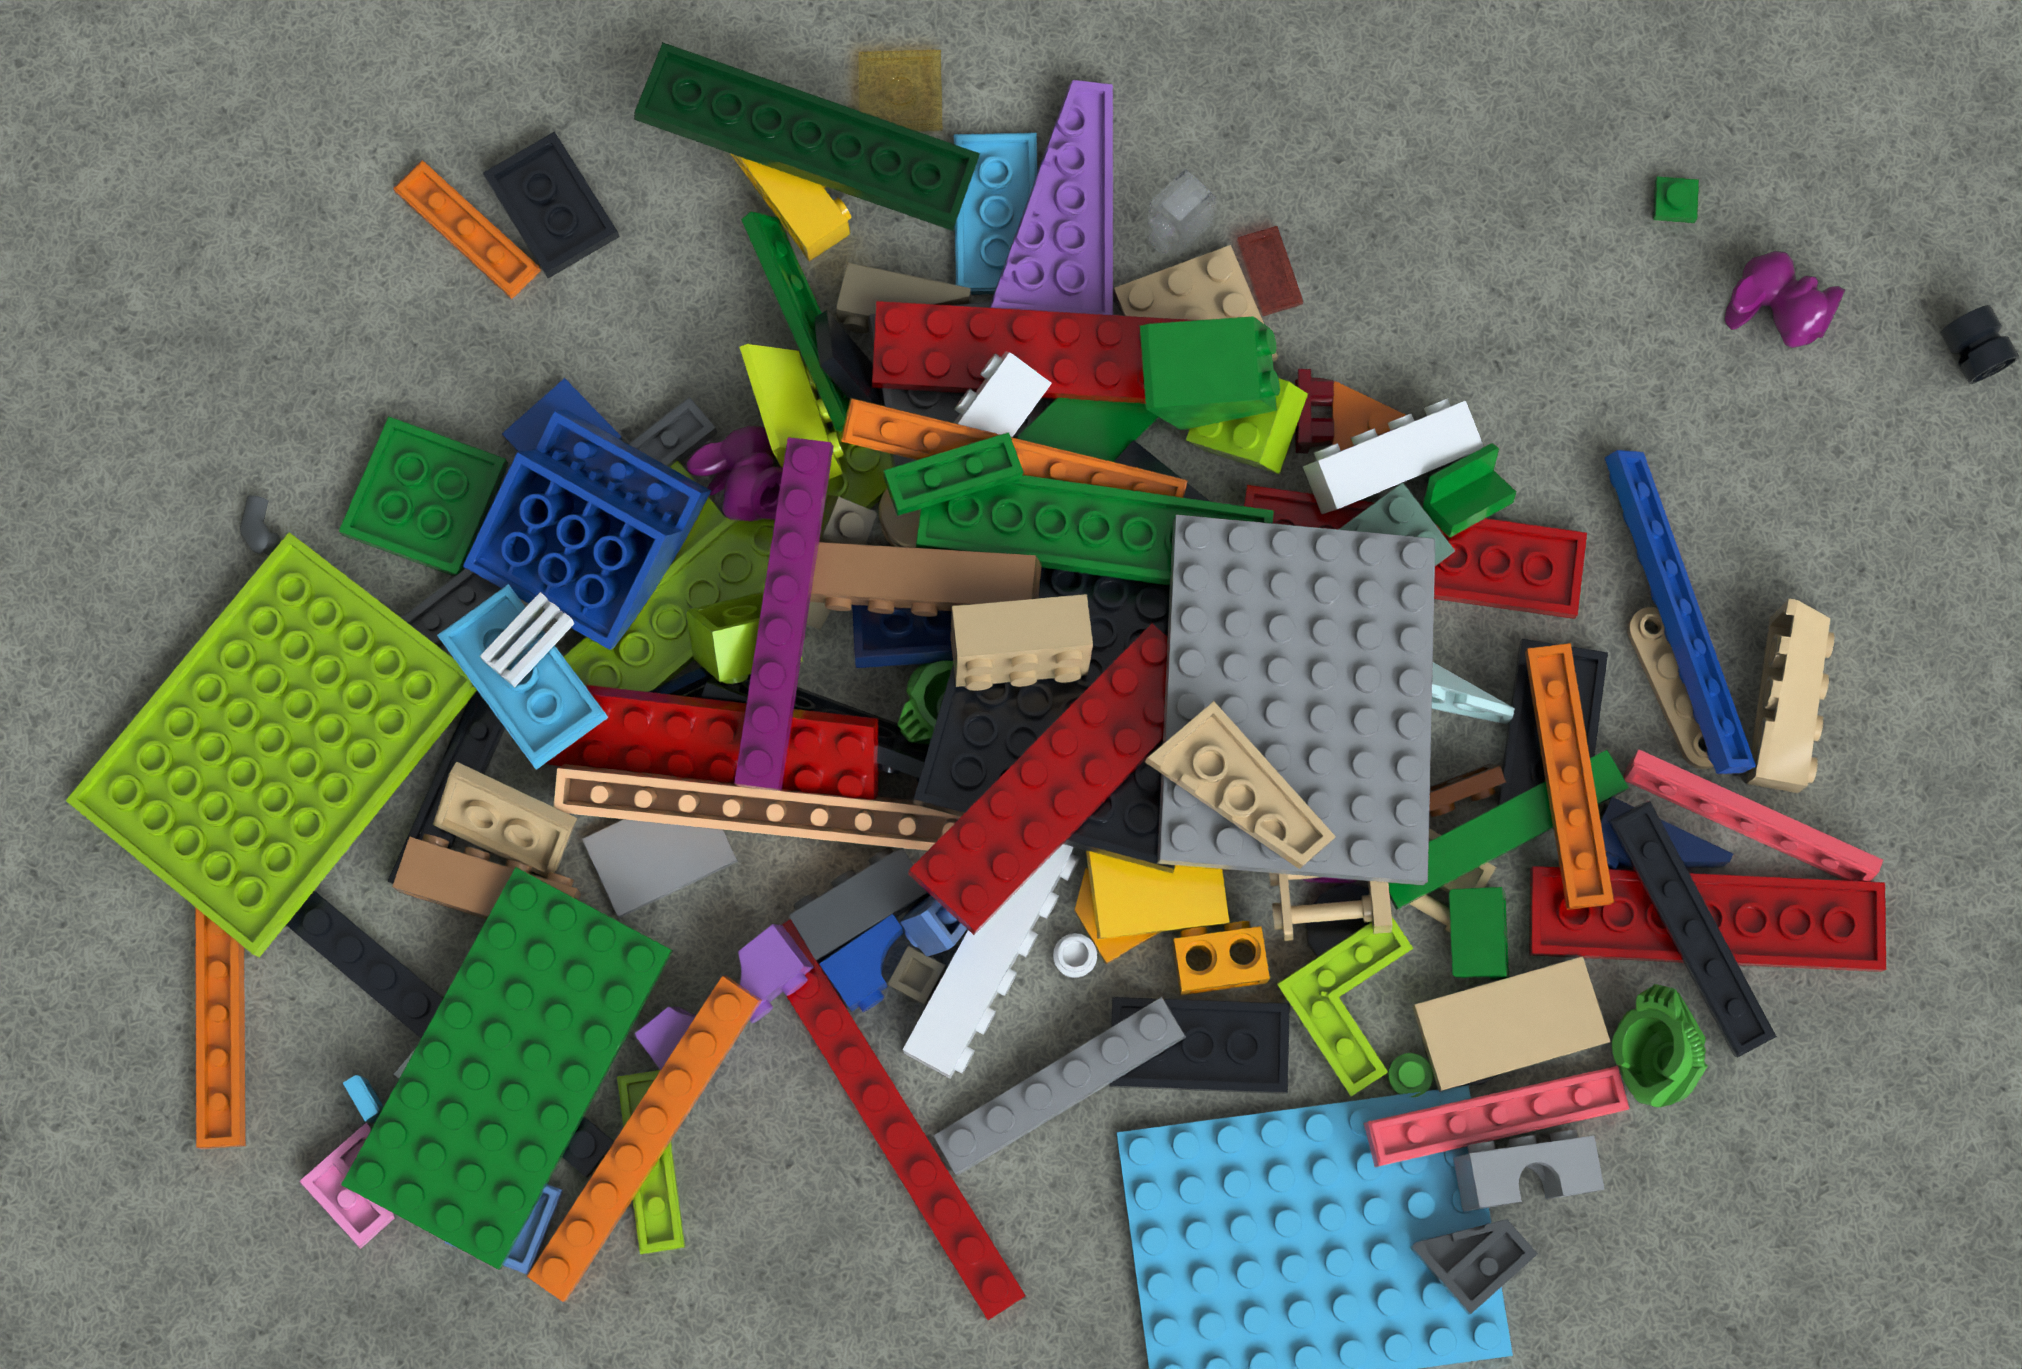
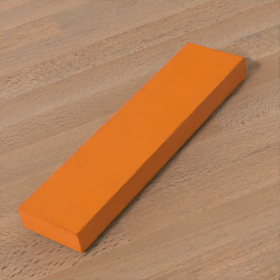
[393,160,541,299]

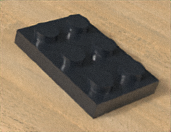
[483,131,620,278]

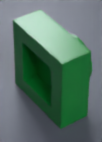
[1653,176,1699,223]

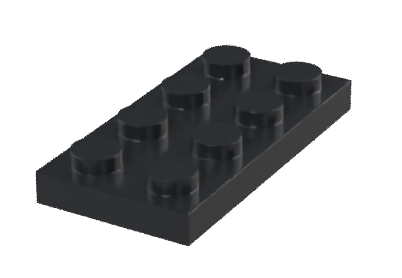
[1497,639,1608,806]
[1109,997,1290,1094]

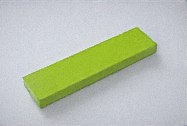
[617,1070,685,1255]

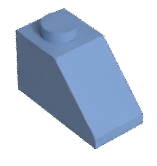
[900,895,967,957]

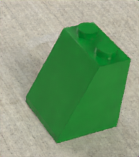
[1140,316,1280,430]

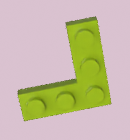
[1277,917,1413,1096]

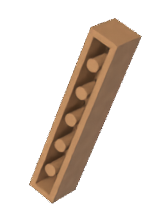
[810,542,1041,617]

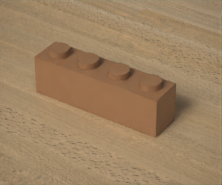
[392,834,581,920]

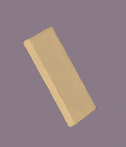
[1412,956,1611,1092]

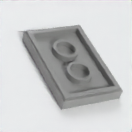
[582,819,738,918]

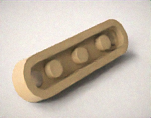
[1627,607,1714,769]

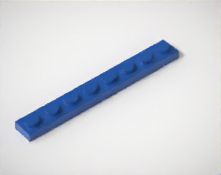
[1605,450,1756,774]

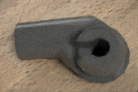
[240,495,281,555]

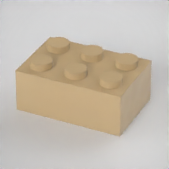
[951,594,1093,691]

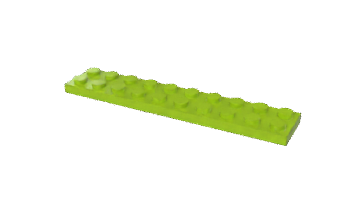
[563,426,893,692]

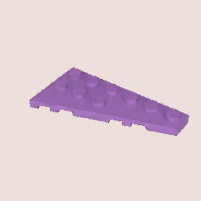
[989,80,1113,315]

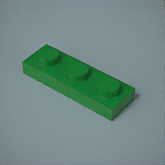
[883,432,1023,516]

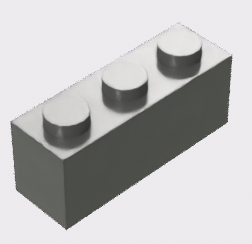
[789,847,930,964]

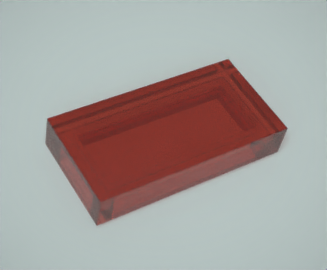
[1237,226,1303,316]

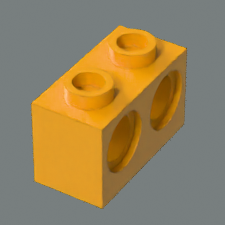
[1172,921,1270,996]

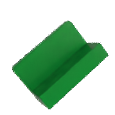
[1422,443,1517,538]
[1449,887,1509,980]

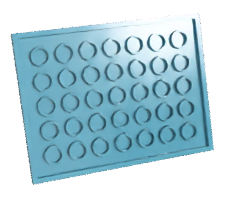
[1116,1085,1513,1369]

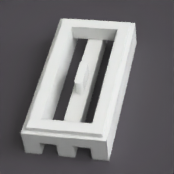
[480,592,575,688]

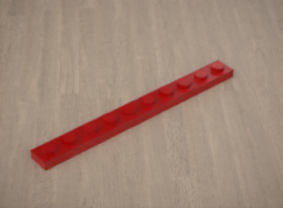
[782,919,1026,1321]

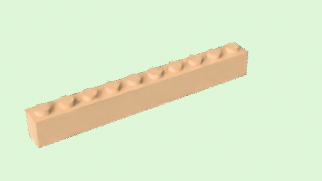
[553,764,960,851]

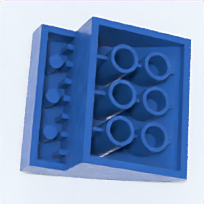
[463,409,711,650]

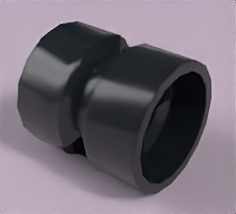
[1940,305,2019,384]

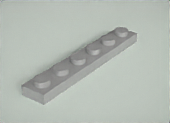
[933,997,1186,1175]

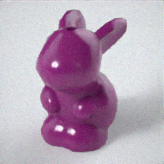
[1725,251,1846,348]
[687,426,783,521]

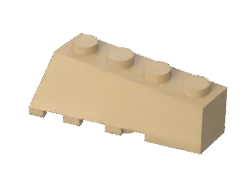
[1747,599,1835,793]

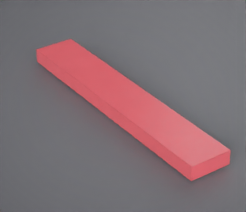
[1623,749,1883,882]
[1364,1066,1629,1167]

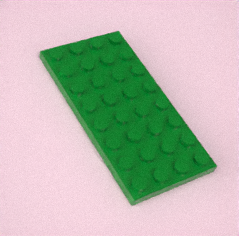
[341,867,673,1270]

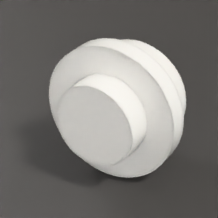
[1053,933,1097,978]

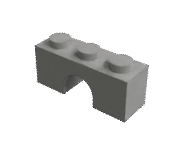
[1453,1130,1604,1212]

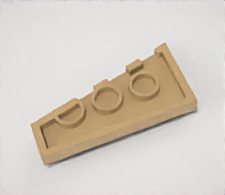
[1145,701,1336,869]

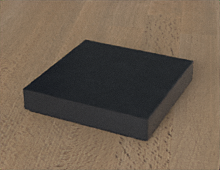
[814,310,881,405]

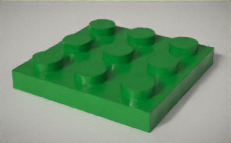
[339,416,509,577]

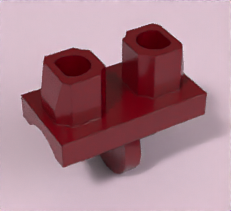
[1295,369,1334,454]

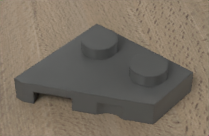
[1410,1219,1538,1315]

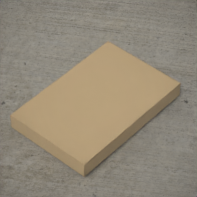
[433,762,577,878]

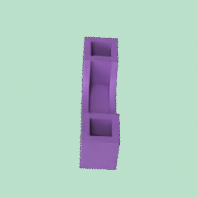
[634,924,814,1070]

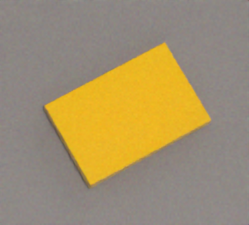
[1086,851,1230,939]

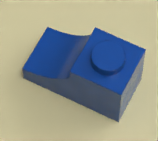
[820,914,904,1012]

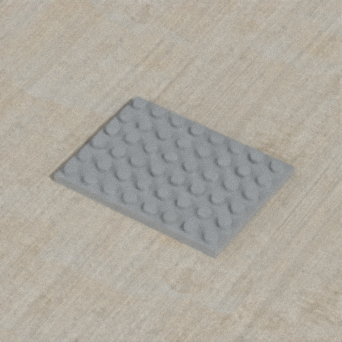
[1157,515,1435,885]

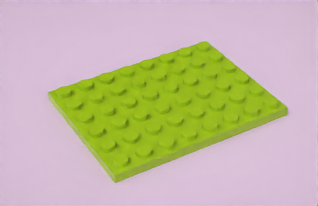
[65,532,477,958]

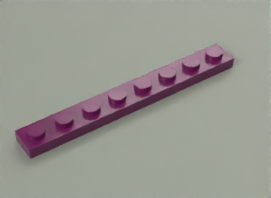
[734,437,834,791]

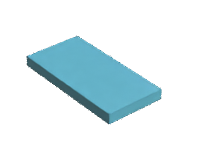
[954,133,1037,295]
[437,584,608,770]

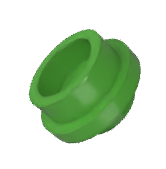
[1388,1053,1433,1097]

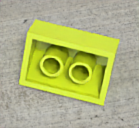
[740,344,845,479]

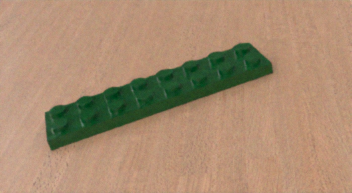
[634,42,980,231]

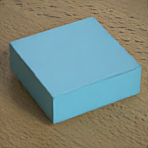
[343,1075,384,1124]

